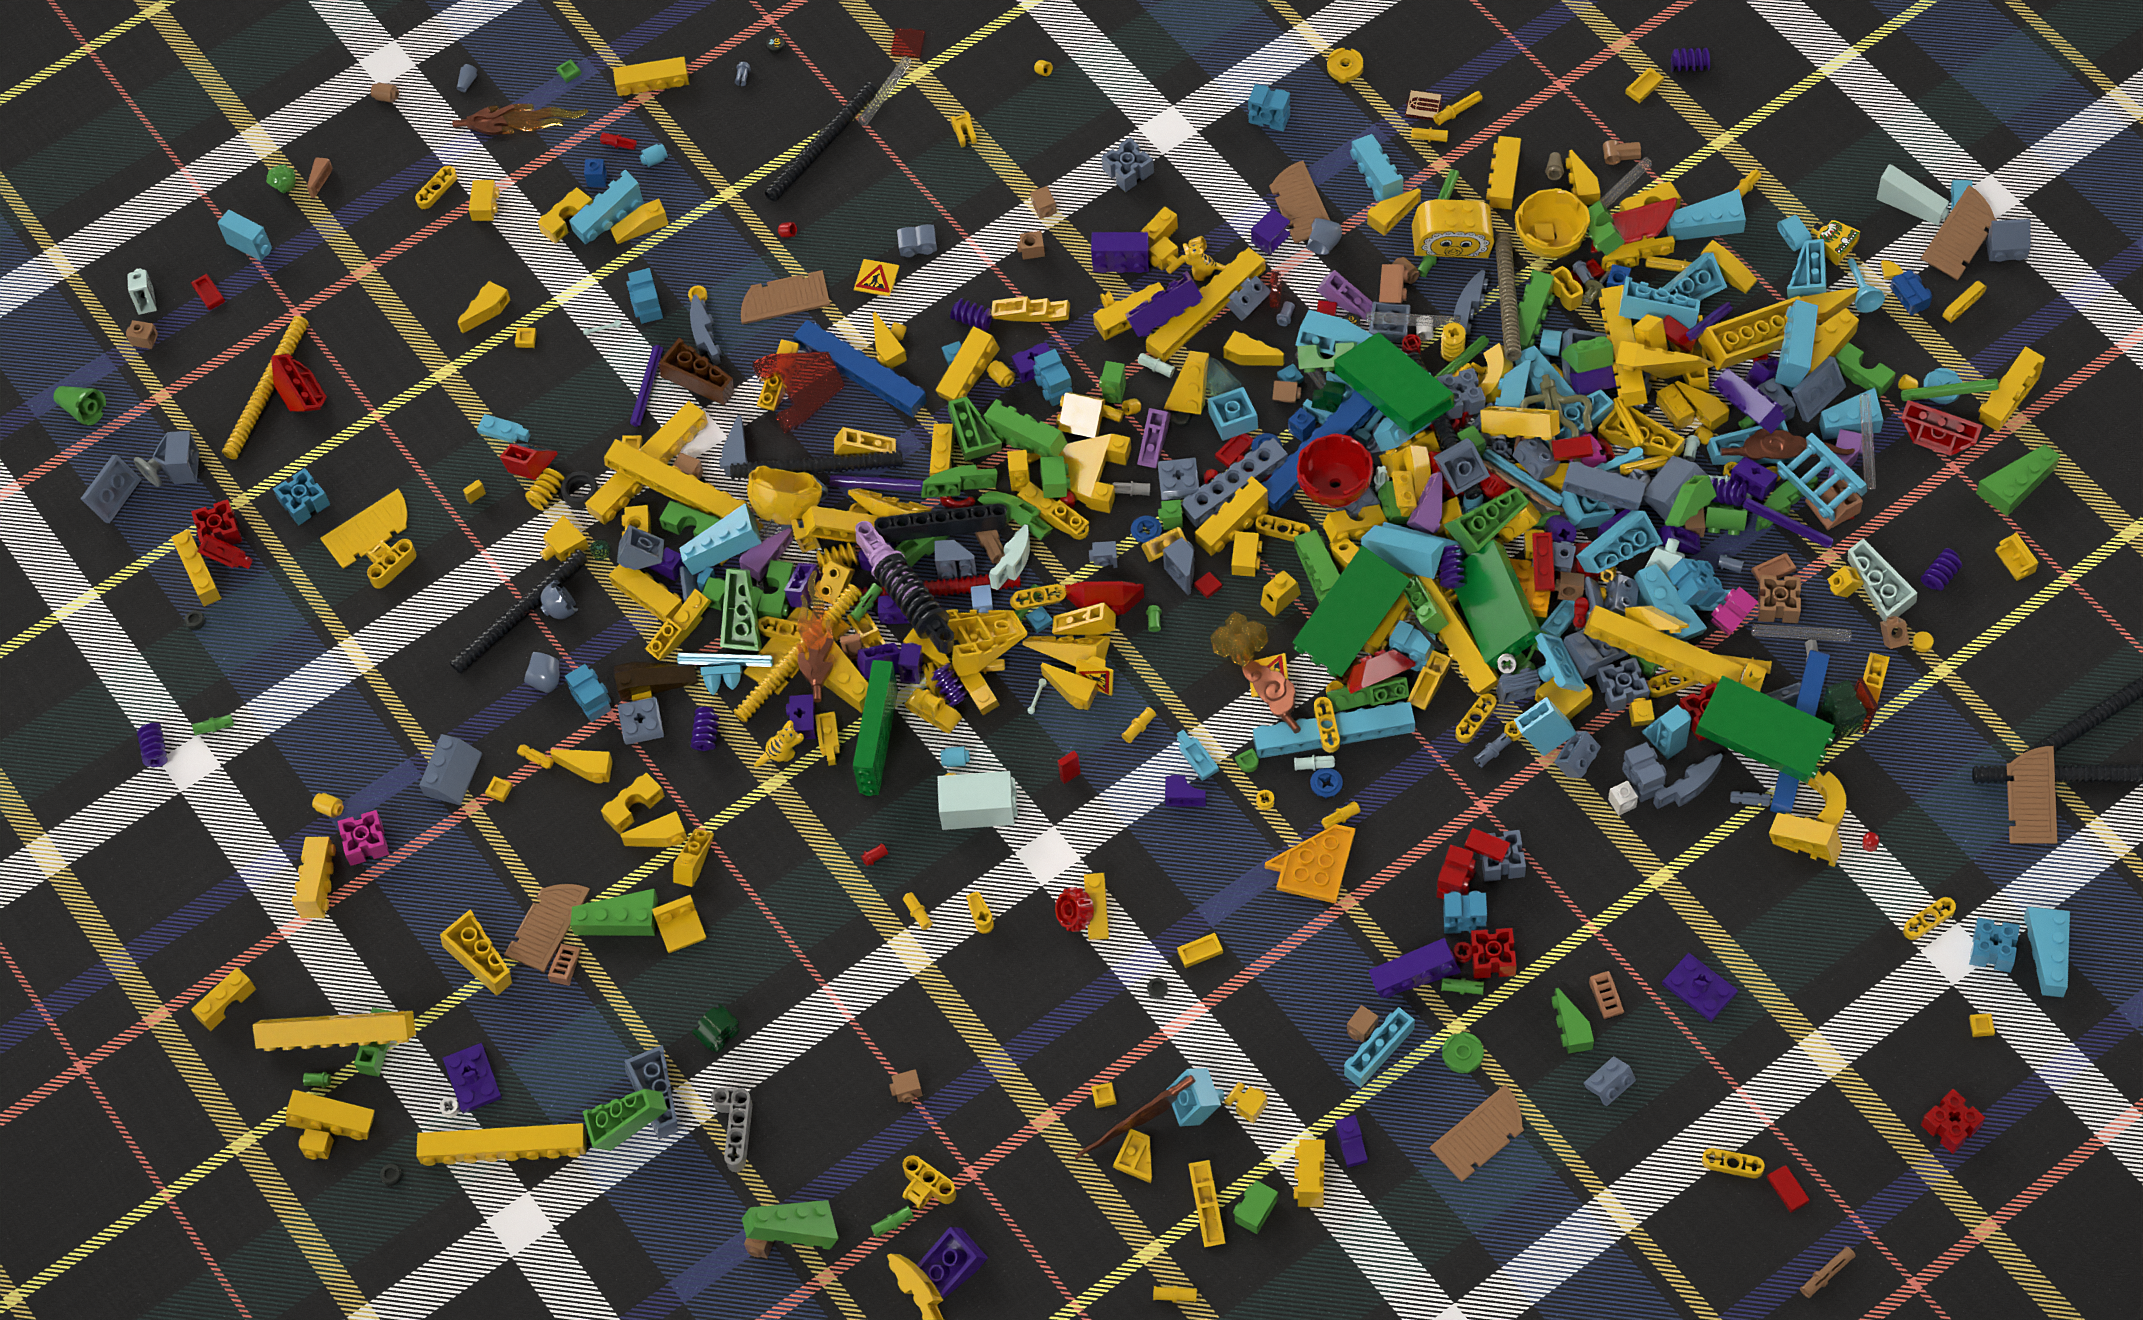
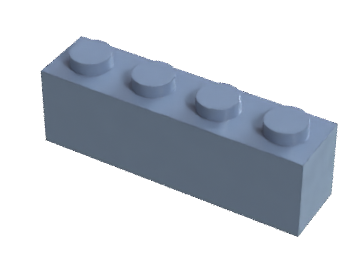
[1562,461,1646,511]

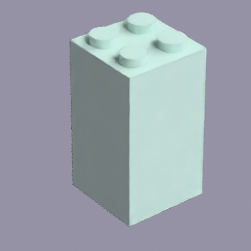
[938,771,1018,830]

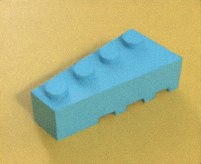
[1663,253,1727,301]
[1775,299,1818,388]

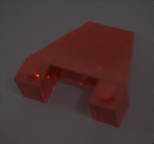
[752,352,845,434]

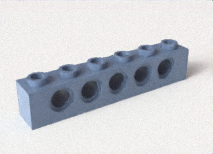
[1181,437,1288,527]

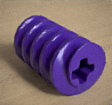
[1671,48,1710,72]
[950,298,992,332]
[1709,477,1747,507]
[1545,515,1577,543]
[1438,545,1465,589]
[1921,548,1962,591]
[931,663,968,707]
[691,707,719,751]
[137,723,168,768]

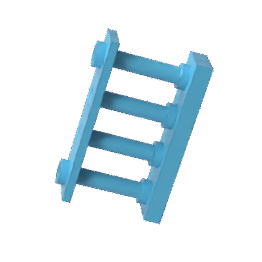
[1303,371,1387,449]
[1777,433,1867,522]

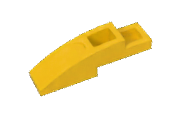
[1601,236,1675,271]
[756,339,800,411]
[1017,482,1089,537]
[645,589,712,661]
[887,1254,944,1320]

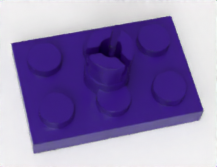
[1662,953,1738,1022]
[443,1043,502,1114]

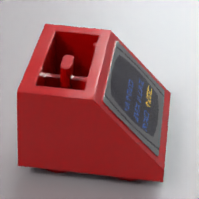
[499,444,558,480]

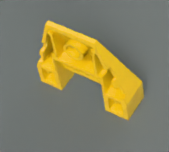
[1616,341,1714,381]
[1058,434,1131,513]
[945,609,1027,676]

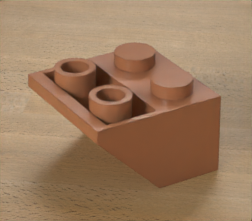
[1379,264,1409,304]
[1805,478,1863,530]

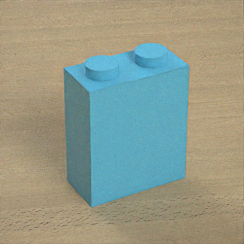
[218,210,272,261]
[1514,697,1577,756]

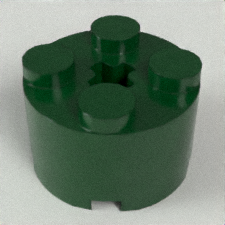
[692,1004,740,1053]

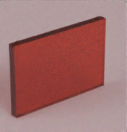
[1848,678,1878,734]

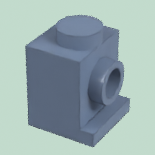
[1089,541,1117,568]

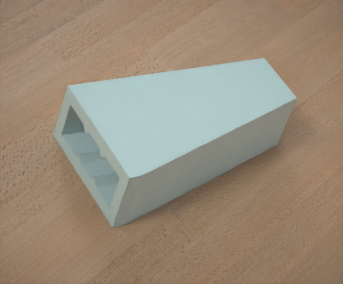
[1877,164,1950,226]

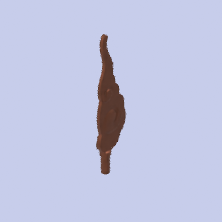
[1720,428,1855,460]
[1225,641,1301,734]
[1074,1075,1196,1159]

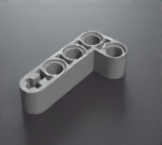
[711,1087,753,1172]

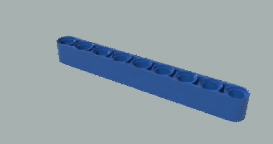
[1770,650,1830,814]

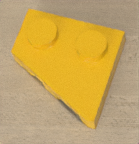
[1113,1128,1152,1183]

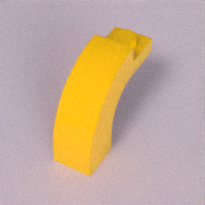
[1477,343,1513,404]
[1805,771,1846,830]

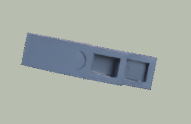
[1453,270,1488,340]
[690,294,722,366]
[1653,753,1723,809]

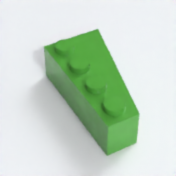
[983,399,1067,457]
[1976,444,2060,516]
[1294,530,1340,604]
[720,568,762,651]
[742,1200,838,1250]

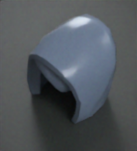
[1305,218,1342,255]
[524,652,560,693]

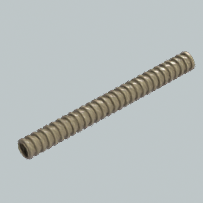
[1495,233,1522,361]

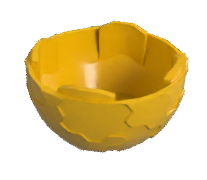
[1515,188,1590,259]
[747,466,822,525]

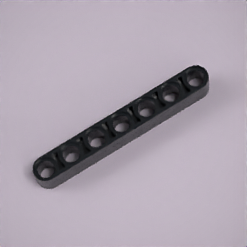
[874,504,1007,543]

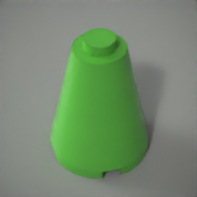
[53,386,106,425]

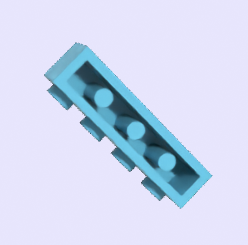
[1344,1007,1415,1088]

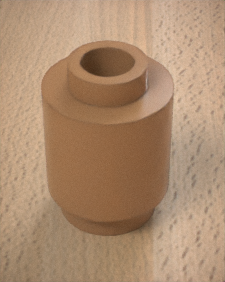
[371,82,399,103]
[1393,257,1420,284]

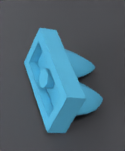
[701,665,743,695]

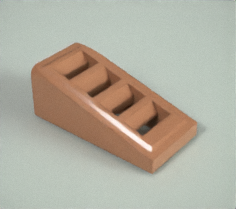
[307,158,333,198]
[548,944,581,986]
[1589,971,1624,1019]

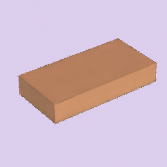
[1751,553,1796,583]
[840,634,863,661]

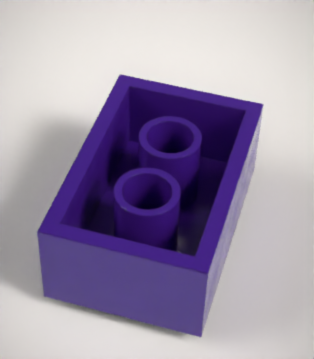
[1091,232,1149,273]

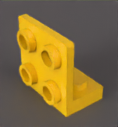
[652,895,706,953]

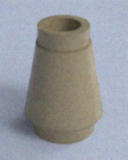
[1545,152,1564,180]

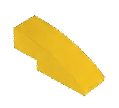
[1701,240,1757,294]
[1403,445,1431,504]
[847,607,886,648]
[1407,650,1452,710]

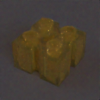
[1210,611,1268,667]

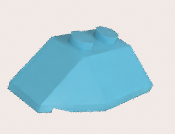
[1495,359,1531,408]

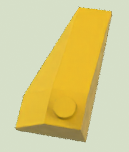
[848,488,932,518]
[1023,635,1110,667]

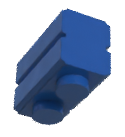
[1890,269,1932,316]

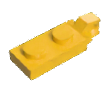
[815,712,840,766]

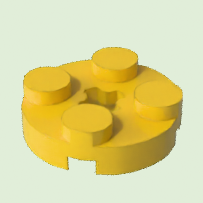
[1327,48,1363,83]

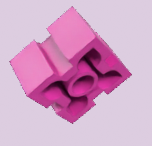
[1711,587,1758,636]
[338,810,390,866]

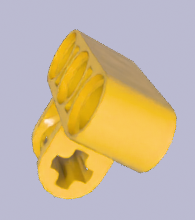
[366,539,416,589]
[904,688,962,734]
[902,1155,956,1210]

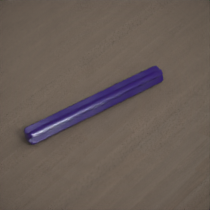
[1686,302,1733,341]
[630,345,663,427]
[830,475,923,491]
[1743,498,1833,548]

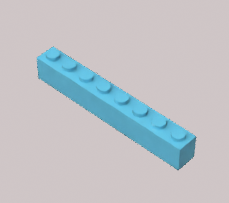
[1253,702,1415,759]

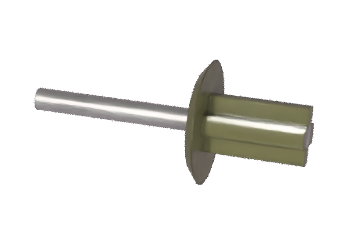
[1582,271,1610,305]

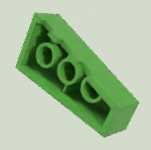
[1518,269,1555,351]
[1444,487,1529,555]
[570,889,658,936]
[583,1089,668,1151]

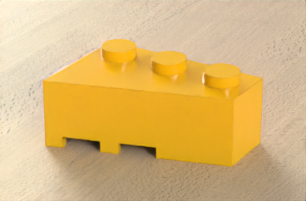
[1769,813,1843,867]
[1294,1139,1325,1207]

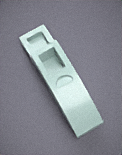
[989,524,1030,590]

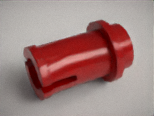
[861,843,888,866]

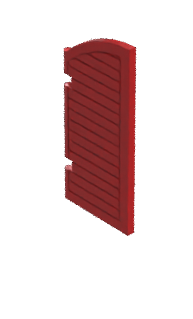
[1591,197,1678,253]

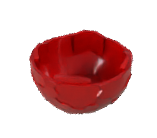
[1297,434,1373,508]

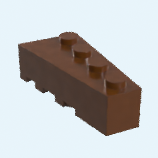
[659,338,734,405]

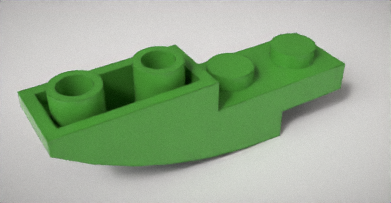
[921,464,997,498]
[1755,476,1818,532]
[978,491,1053,540]
[895,535,950,567]
[1327,677,1409,712]

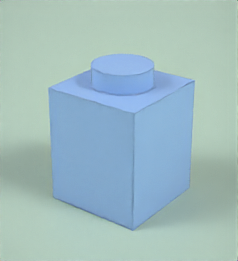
[971,585,993,613]

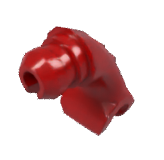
[1596,438,1615,461]
[940,496,975,509]
[1573,597,1589,628]

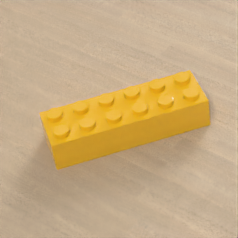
[1698,296,1818,371]

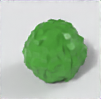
[266,164,296,193]

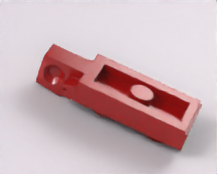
[197,534,253,569]

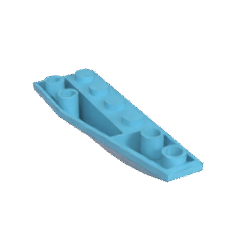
[1295,310,1408,356]

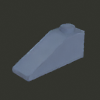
[719,415,748,476]

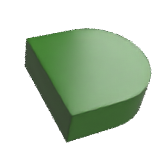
[1235,748,1259,772]

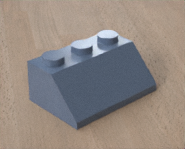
[1642,456,1707,521]
[419,734,482,805]

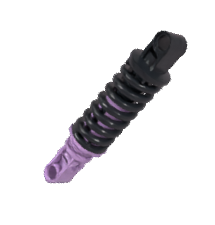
[855,521,954,654]

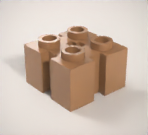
[1758,575,1801,623]

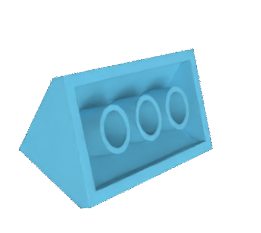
[1361,525,1446,579]

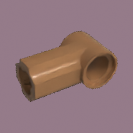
[1603,140,1641,165]
[975,530,1005,564]

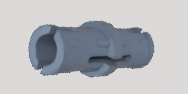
[1474,733,1511,768]

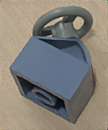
[134,431,199,487]

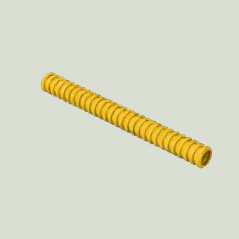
[222,316,309,459]
[733,584,862,722]

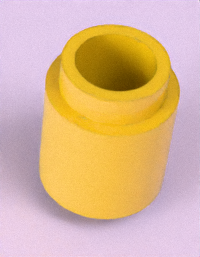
[987,360,1015,388]
[312,793,344,818]

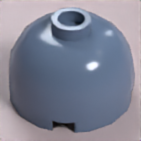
[541,580,578,619]

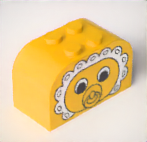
[1412,199,1494,258]

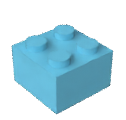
[1208,387,1258,441]
[1561,491,1615,530]

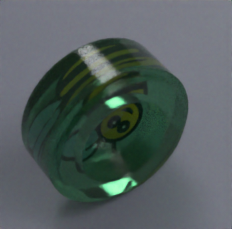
[590,540,610,560]

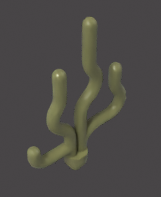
[1520,374,1593,463]

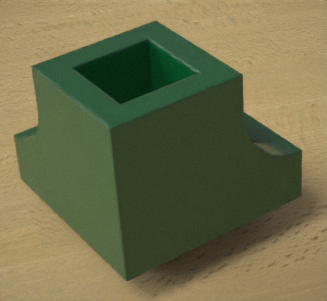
[1311,380,1345,412]

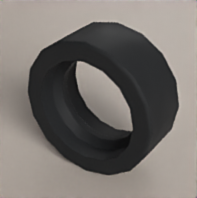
[561,471,598,509]

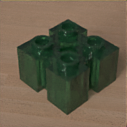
[1821,679,1867,739]

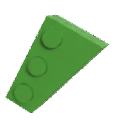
[948,396,1002,461]

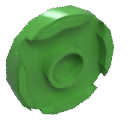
[1442,1032,1484,1073]

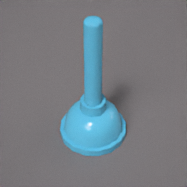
[1847,258,1885,313]

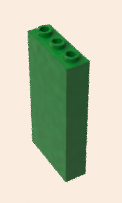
[1334,332,1454,435]
[1454,539,1541,669]
[1292,545,1411,678]
[853,660,898,796]
[1695,675,1835,784]

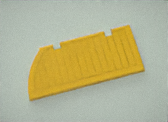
[320,489,407,569]
[743,607,817,695]

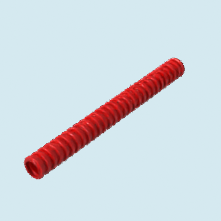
[853,574,1021,606]

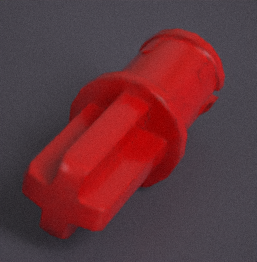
[600,132,637,150]

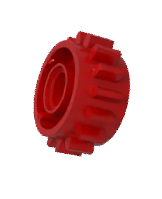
[1478,470,1511,499]
[1055,887,1094,932]

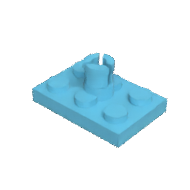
[1535,633,1586,692]

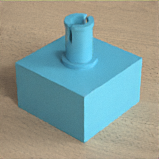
[1166,1068,1224,1126]

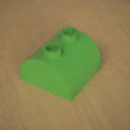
[1705,501,1747,535]

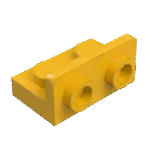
[1392,471,1417,517]

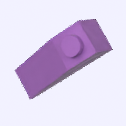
[1316,270,1373,320]
[1137,408,1171,468]
[1828,429,1865,478]
[1407,472,1442,534]
[739,528,794,582]

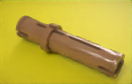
[1800,1246,1856,1298]

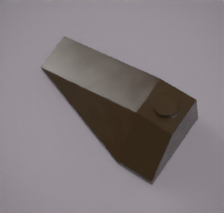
[614,662,698,701]

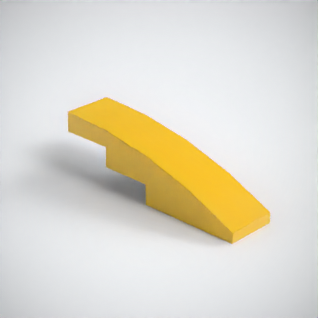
[991,296,1070,322]
[1188,1160,1225,1247]

